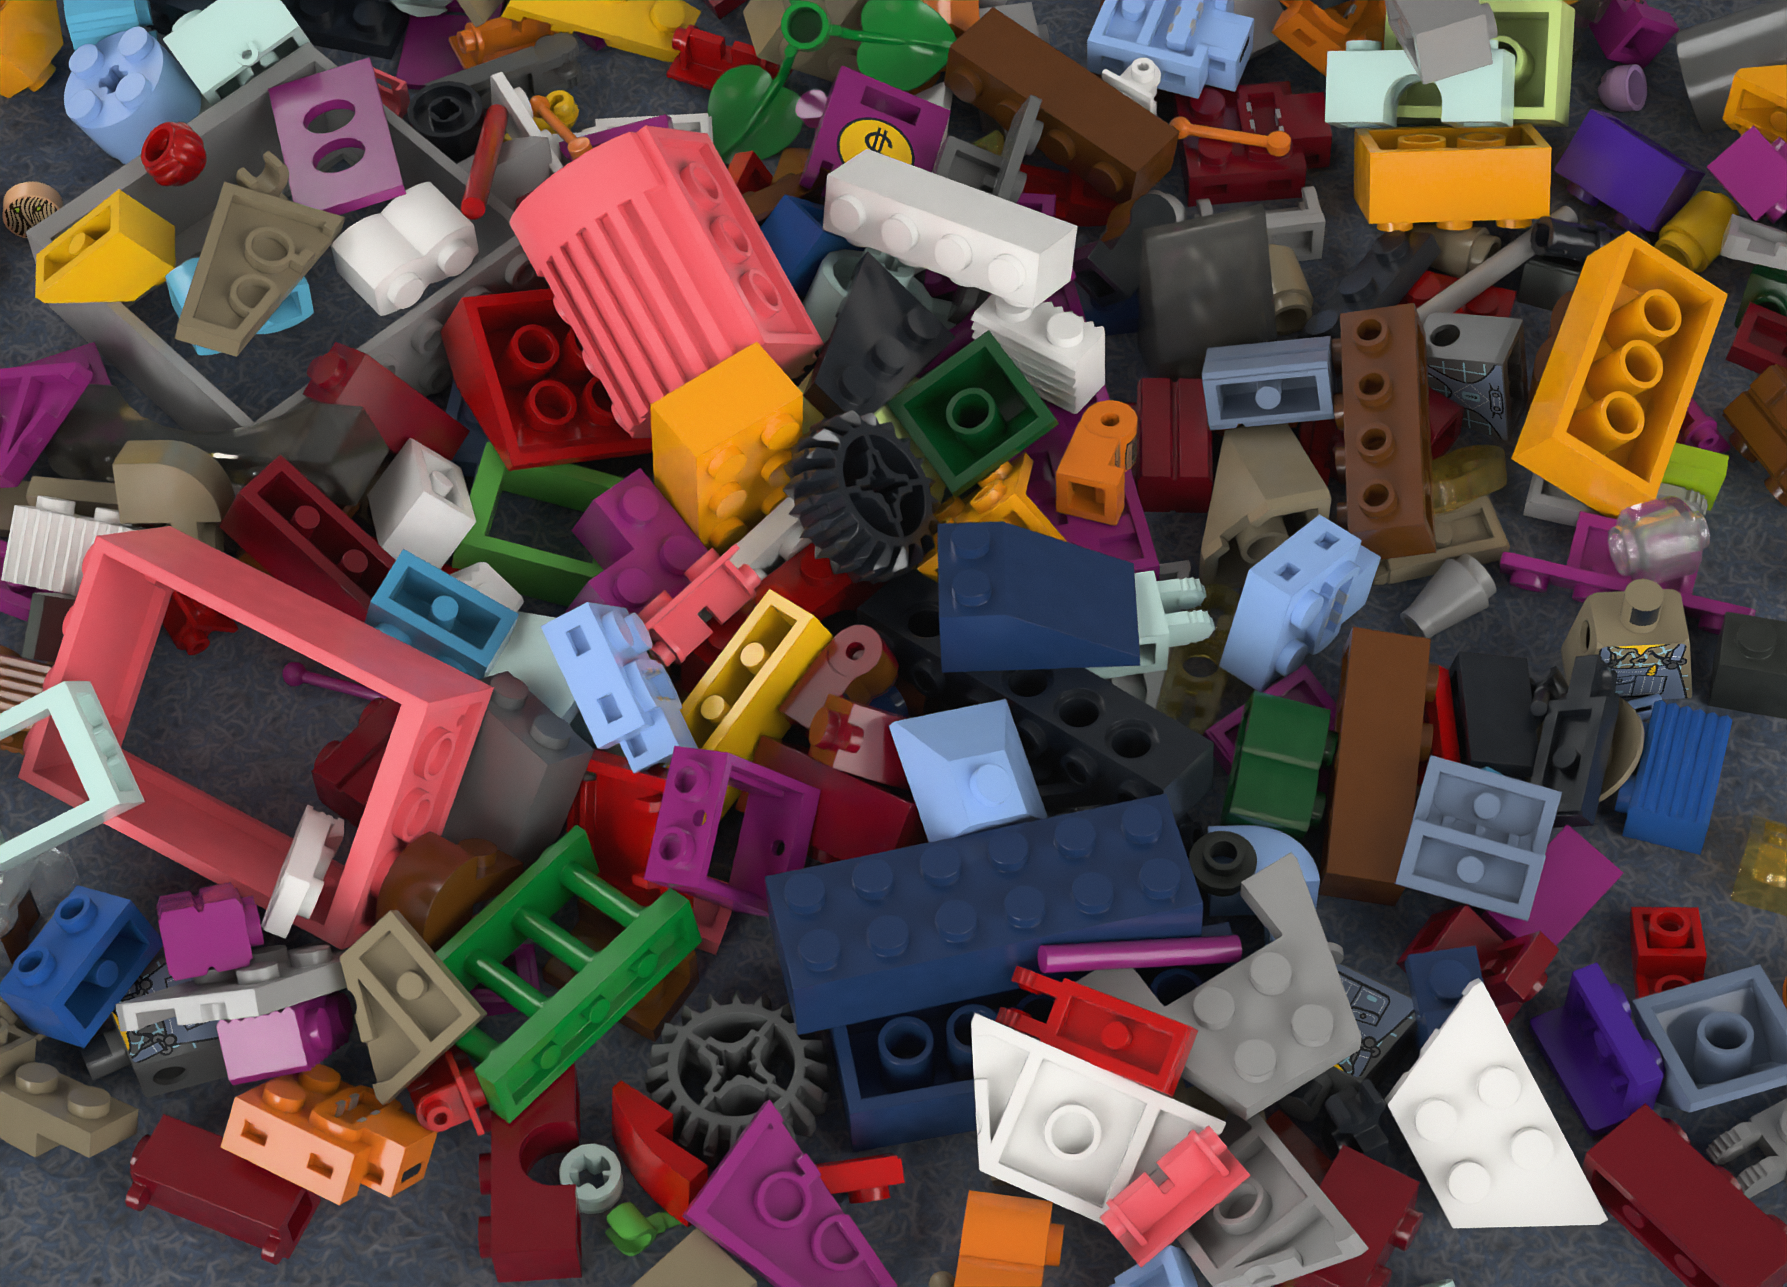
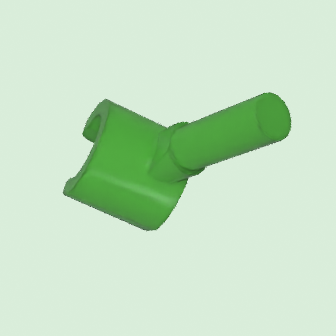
[605,1201,682,1256]

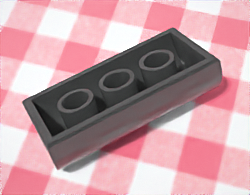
[1676,0,1787,134]

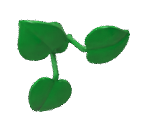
[707,0,957,164]

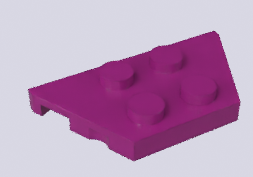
[0,362,93,488]

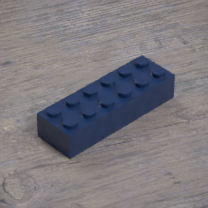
[765,794,1203,1035]
[828,922,1240,1153]

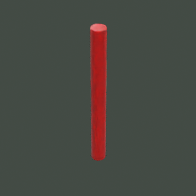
[461,104,509,220]

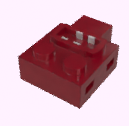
[1173,81,1332,207]

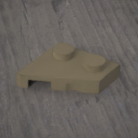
[339,910,487,1105]

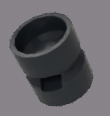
[407,81,485,164]

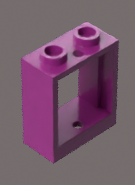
[644,746,821,917]

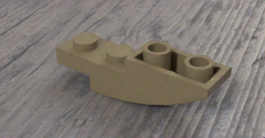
[0,1017,139,1158]

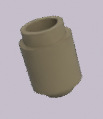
[1239,244,1314,335]

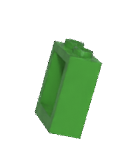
[451,442,624,607]

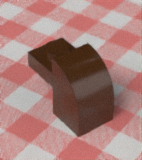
[375,831,524,953]

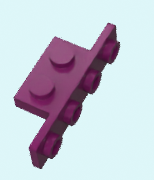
[1500,511,1756,635]

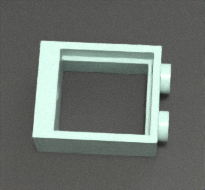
[0,681,145,871]

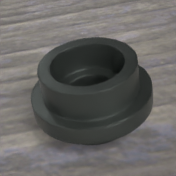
[1189,831,1257,897]

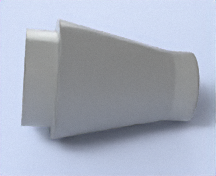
[1400,554,1496,638]

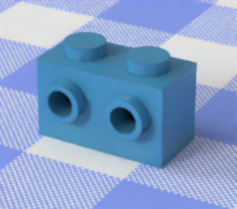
[365,549,519,679]

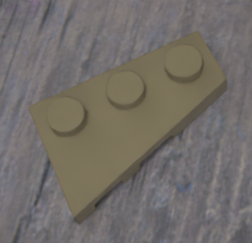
[175,182,345,357]

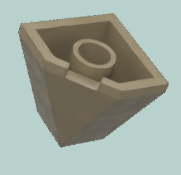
[1199,423,1331,594]

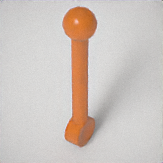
[529,95,593,160]
[1169,116,1291,156]

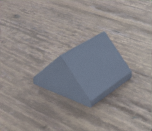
[1632,964,1787,1113]

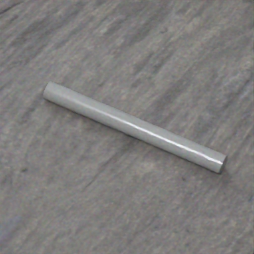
[1417,206,1578,325]

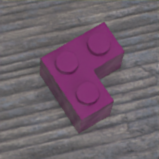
[565,468,708,615]

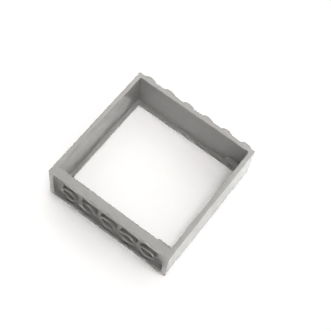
[26,42,547,486]

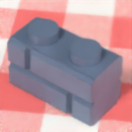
[1202,336,1338,430]

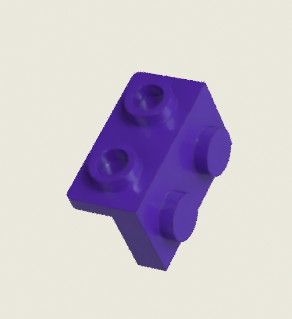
[1528,962,1665,1137]

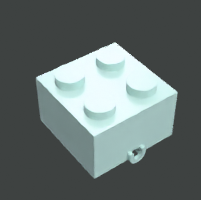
[163,0,313,106]

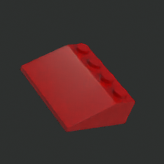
[440,288,653,471]

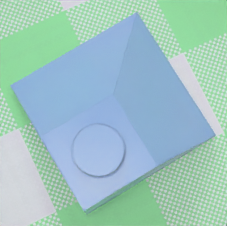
[889,699,1048,842]

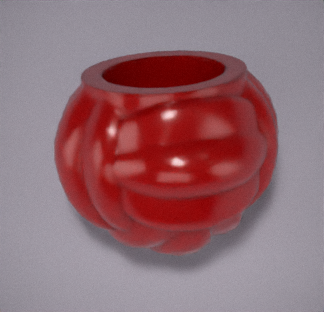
[141,122,207,187]

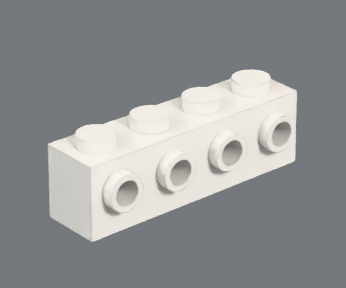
[823,149,1077,309]

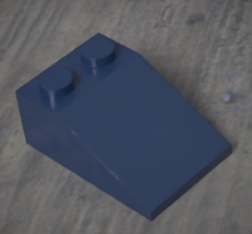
[937,521,1140,673]

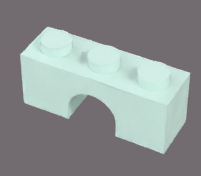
[1325,39,1516,128]

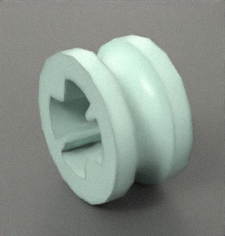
[559,1144,624,1214]

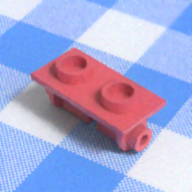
[638,543,761,668]
[1099,1125,1251,1268]

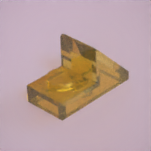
[1731,815,1787,916]

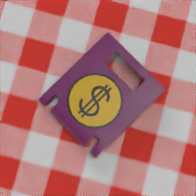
[799,65,951,197]

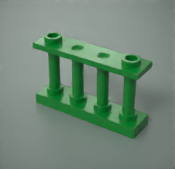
[435,825,702,1124]

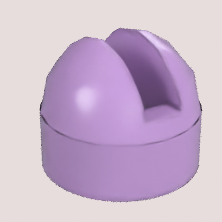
[1598,64,1647,112]

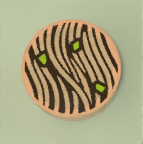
[3,182,63,238]

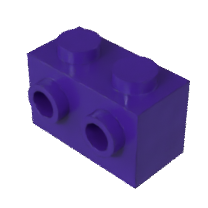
[1554,109,1706,234]

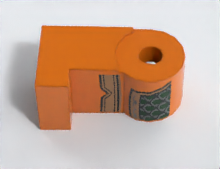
[1056,400,1138,526]

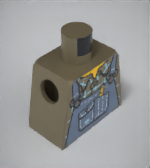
[1561,579,1692,701]

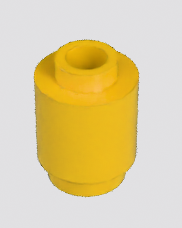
[1655,191,1740,273]

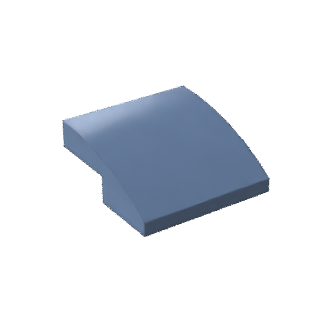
[1395,755,1562,922]

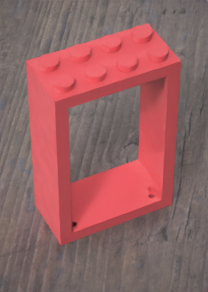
[18,526,494,950]

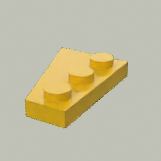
[501,0,701,62]

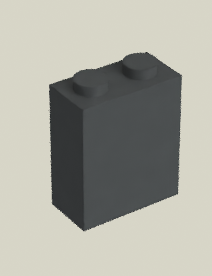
[442,671,594,873]

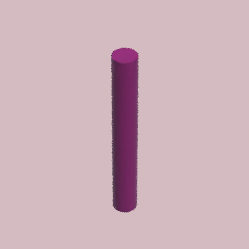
[1038,935,1242,973]

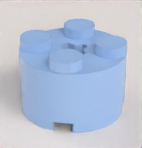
[64,27,201,165]

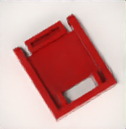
[567,749,694,908]

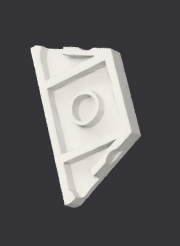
[1384,978,1608,1228]
[971,1013,1226,1225]

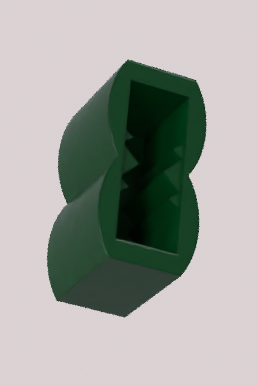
[1220,690,1338,842]

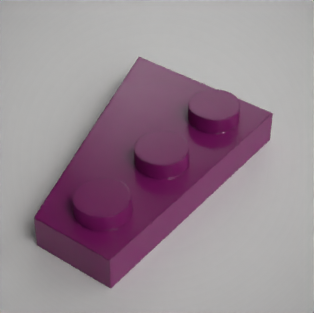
[682,1100,898,1287]

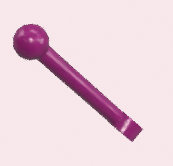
[282,662,387,701]

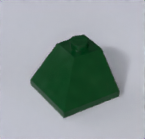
[886,330,1059,498]

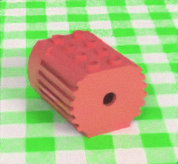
[509,125,825,438]

